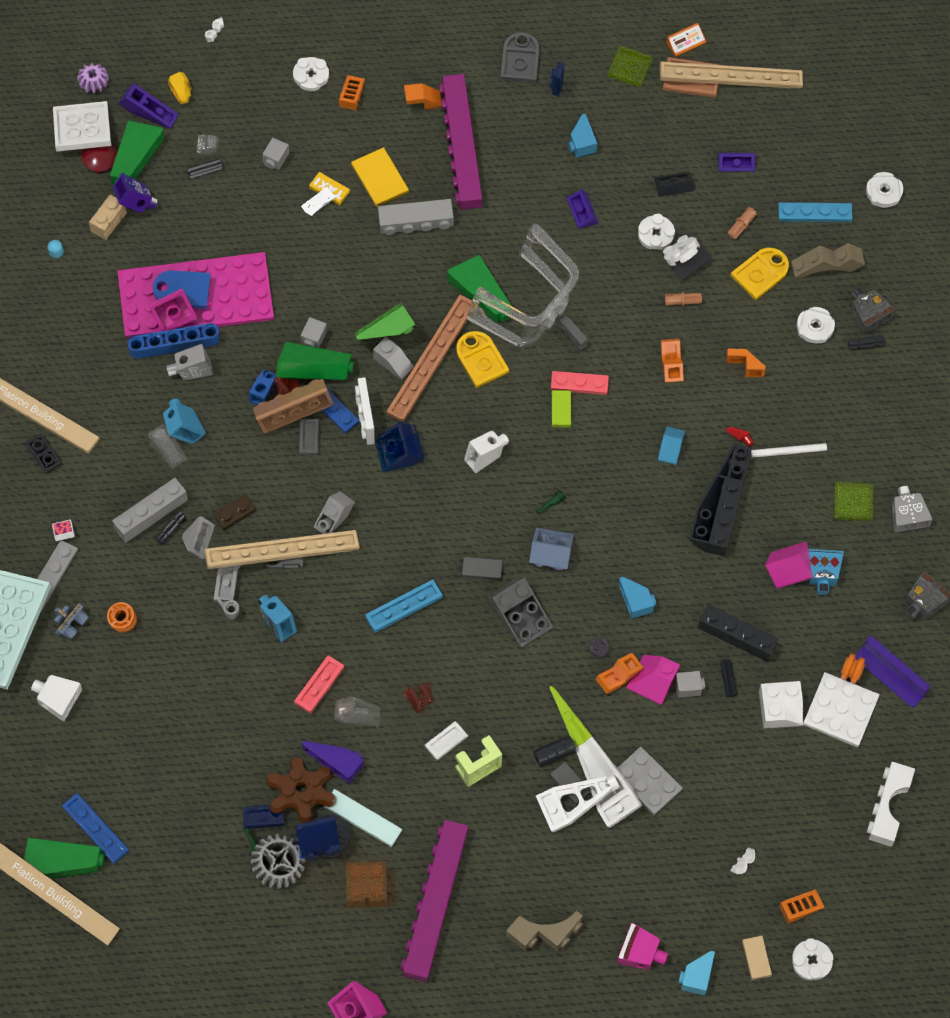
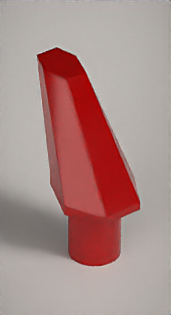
[725,427,754,447]

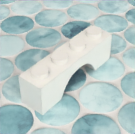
[867,762,915,847]

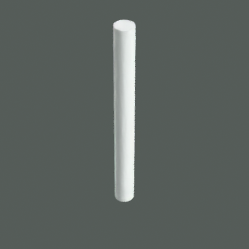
[751,443,827,458]

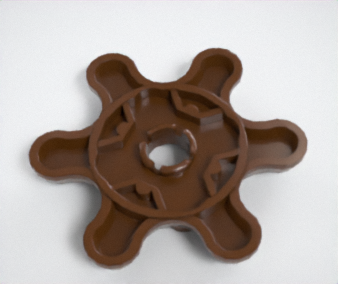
[266,757,337,823]

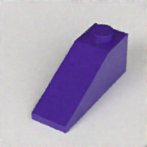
[118,84,179,129]
[302,741,364,784]

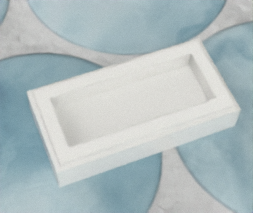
[425,721,468,761]

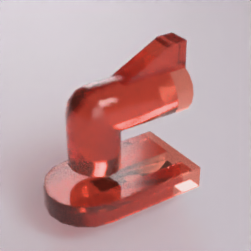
[274,377,301,395]
[403,682,433,713]

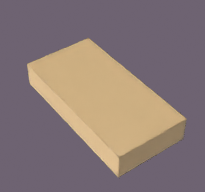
[742,936,772,980]

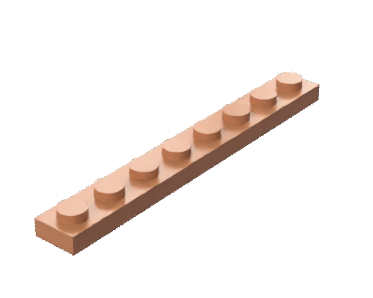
[386,295,476,423]

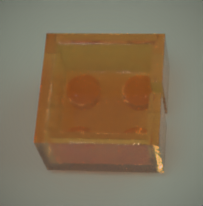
[345,861,387,908]

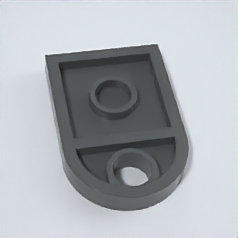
[500,32,539,83]

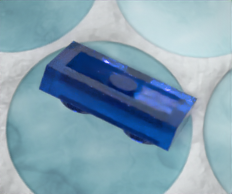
[550,62,565,96]
[243,805,284,829]

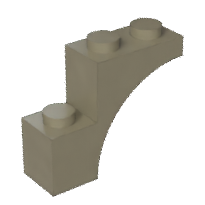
[792,243,865,278]
[506,911,583,951]

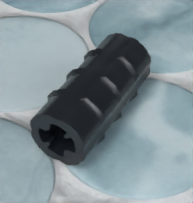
[533,735,576,767]

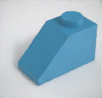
[568,114,597,158]
[618,577,656,619]

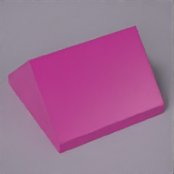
[148,288,197,331]
[765,542,813,589]

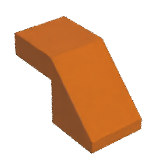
[404,83,442,109]
[660,338,684,382]
[726,349,766,377]
[596,653,644,694]

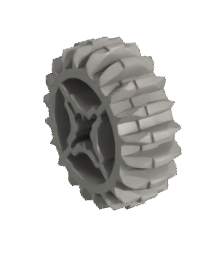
[250,834,305,889]

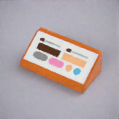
[666,23,706,57]

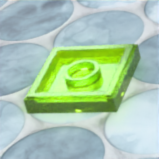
[607,46,653,88]
[834,482,873,521]

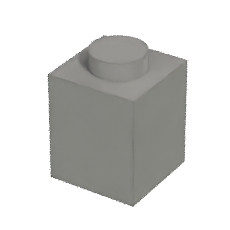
[262,138,289,170]
[301,317,327,348]
[675,671,705,698]

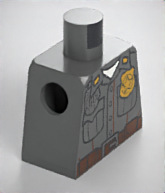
[851,288,895,334]
[905,571,950,619]

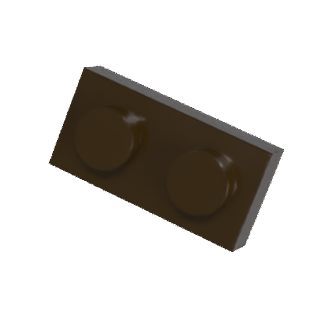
[213,494,256,531]

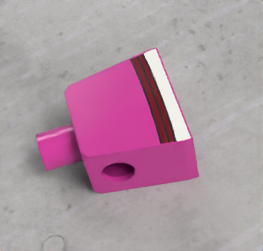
[617,923,668,970]

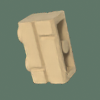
[89,195,127,240]

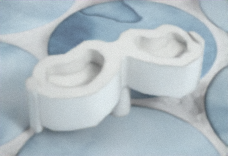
[205,17,224,43]
[730,848,755,874]

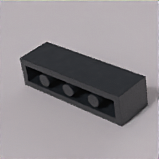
[698,605,779,662]

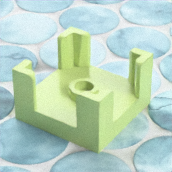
[455,735,502,787]

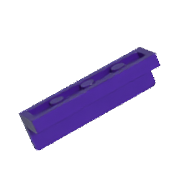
[855,636,930,708]

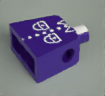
[113,172,157,213]

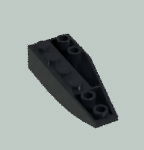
[689,443,752,557]

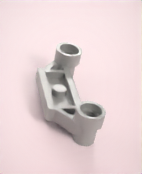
[214,565,242,619]

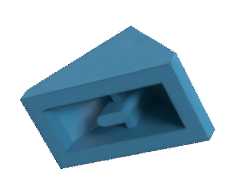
[658,426,685,465]

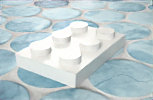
[355,377,375,445]

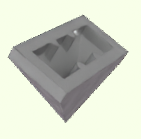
[182,516,215,559]

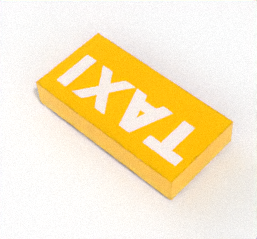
[309,172,350,205]

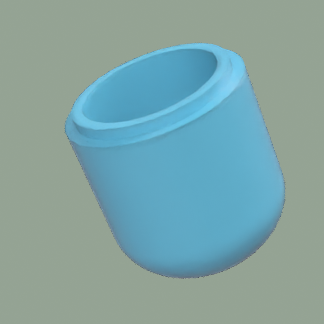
[48,240,64,258]

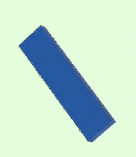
[62,793,129,864]

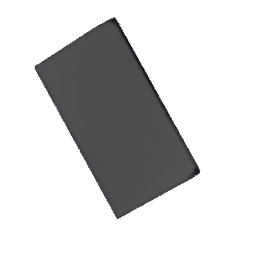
[654,172,694,197]

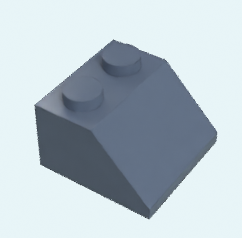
[529,528,574,570]

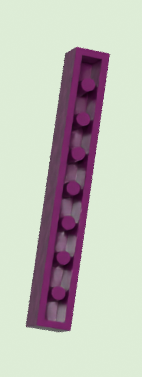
[439,74,482,210]
[400,820,468,983]

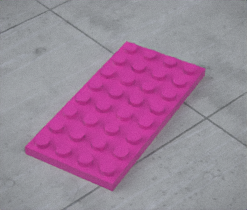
[118,252,274,339]

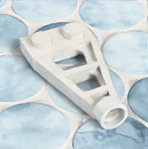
[536,773,620,833]

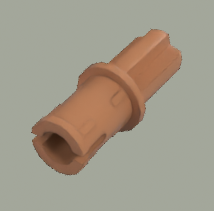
[728,207,757,239]
[665,292,702,306]

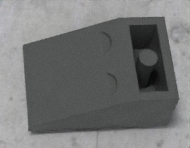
[486,577,553,647]

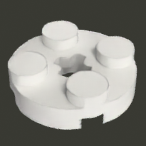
[293,57,329,91]
[866,172,903,208]
[638,214,675,250]
[663,235,700,266]
[797,307,835,344]
[792,939,833,981]

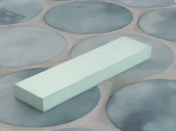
[324,789,402,847]

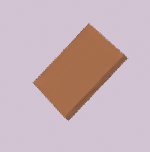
[663,57,718,98]

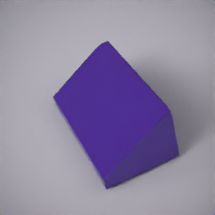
[718,153,755,171]
[567,189,599,229]

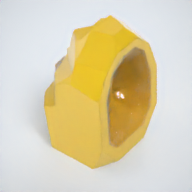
[168,72,192,104]

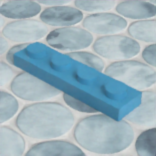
[778,202,852,222]
[365,580,443,633]

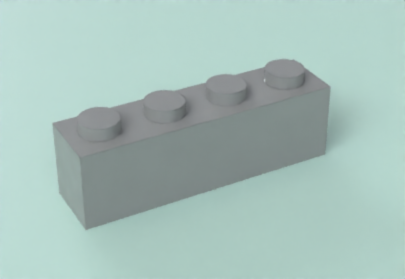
[378,199,454,235]
[112,478,188,543]

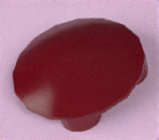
[82,144,117,174]

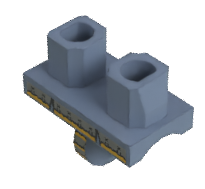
[54,603,88,640]

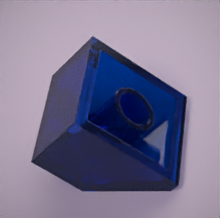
[374,422,424,472]
[294,816,340,860]

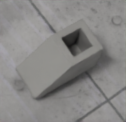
[313,492,355,534]

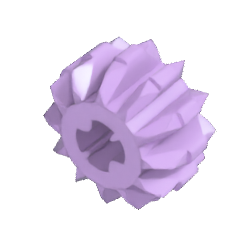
[77,62,109,94]

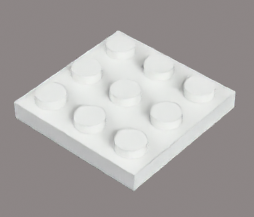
[53,101,111,152]
[803,672,880,747]

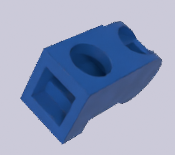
[249,369,278,405]

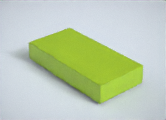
[552,390,571,427]

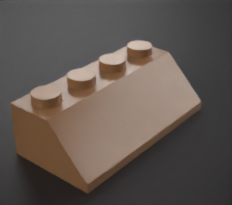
[253,379,334,433]

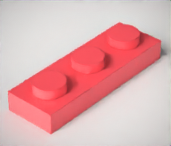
[551,371,608,395]
[294,655,344,714]

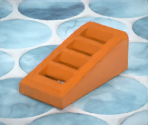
[339,75,365,110]
[779,889,824,924]

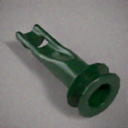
[536,490,566,514]
[244,828,264,858]

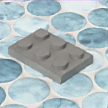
[617,747,683,815]

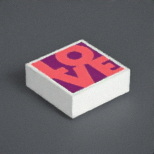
[52,520,75,541]

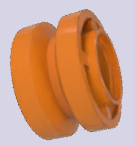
[107,602,137,632]
[841,653,865,684]

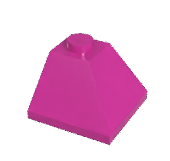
[626,655,680,705]
[327,981,387,1018]

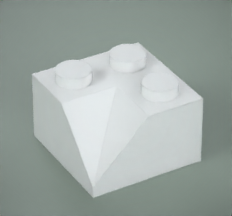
[759,681,803,729]

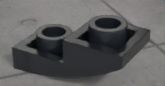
[672,244,712,280]
[25,433,61,473]

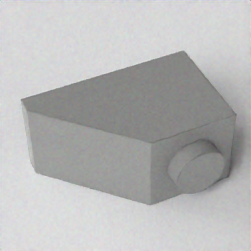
[373,337,414,380]

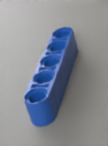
[128,323,220,359]

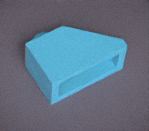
[678,951,715,996]

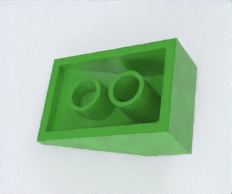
[354,303,415,340]

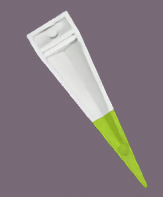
[550,686,642,828]

